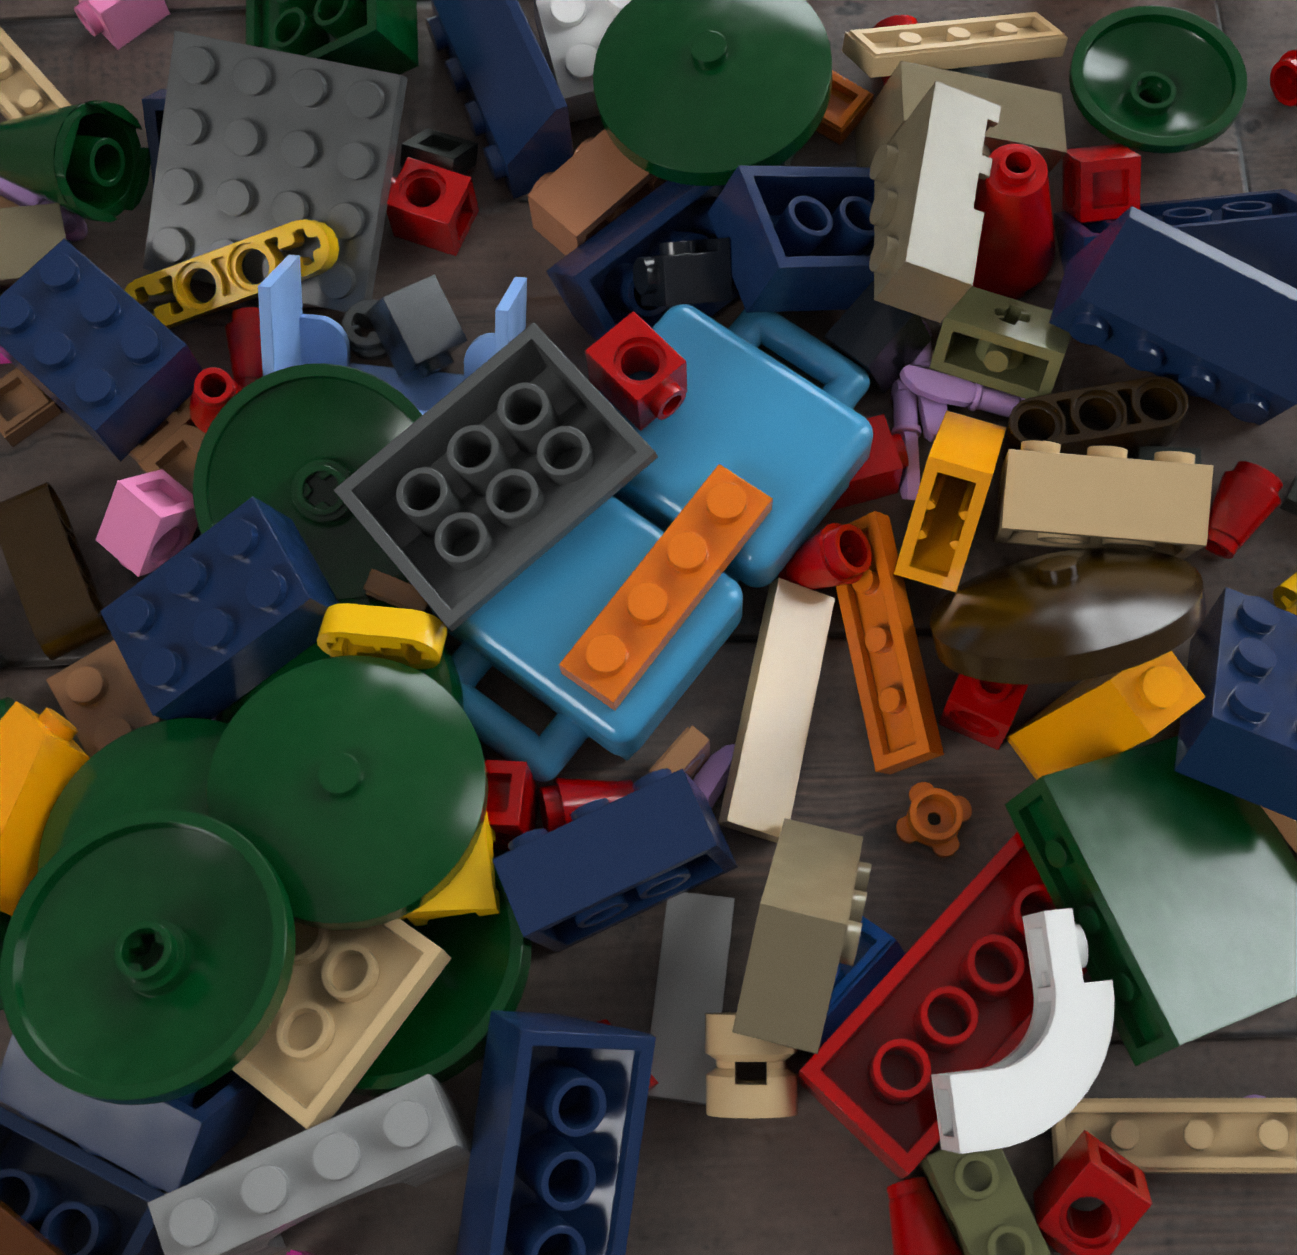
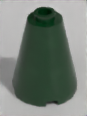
[0,100,151,223]

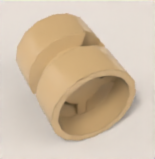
[705,1012,798,1118]

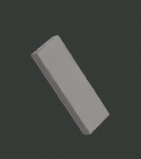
[648,892,735,1105]

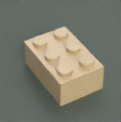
[994,440,1214,559]

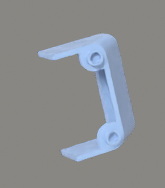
[258,254,527,415]

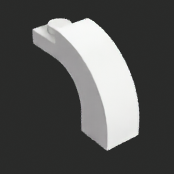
[931,908,1115,1154]

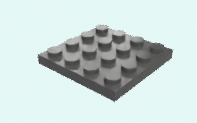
[143,31,408,312]

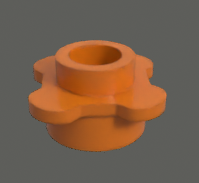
[896,782,972,858]

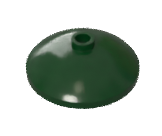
[1069,5,1248,154]

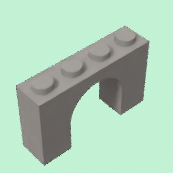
[148,1074,472,1255]

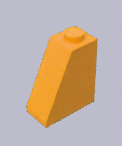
[894,410,1006,592]
[1005,650,1206,780]
[0,701,90,916]

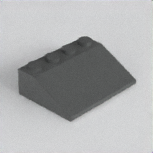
[334,322,658,632]

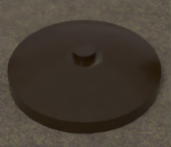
[930,547,1206,685]

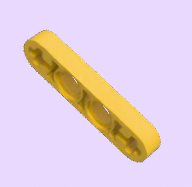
[124,219,339,329]

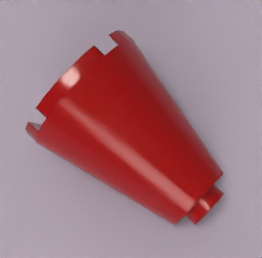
[973,144,1055,299]

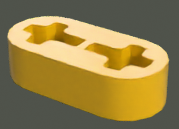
[317,603,447,669]

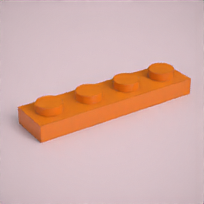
[559,464,773,711]
[836,511,944,774]

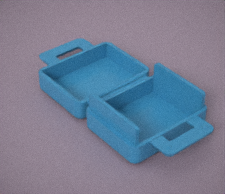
[430,304,873,782]

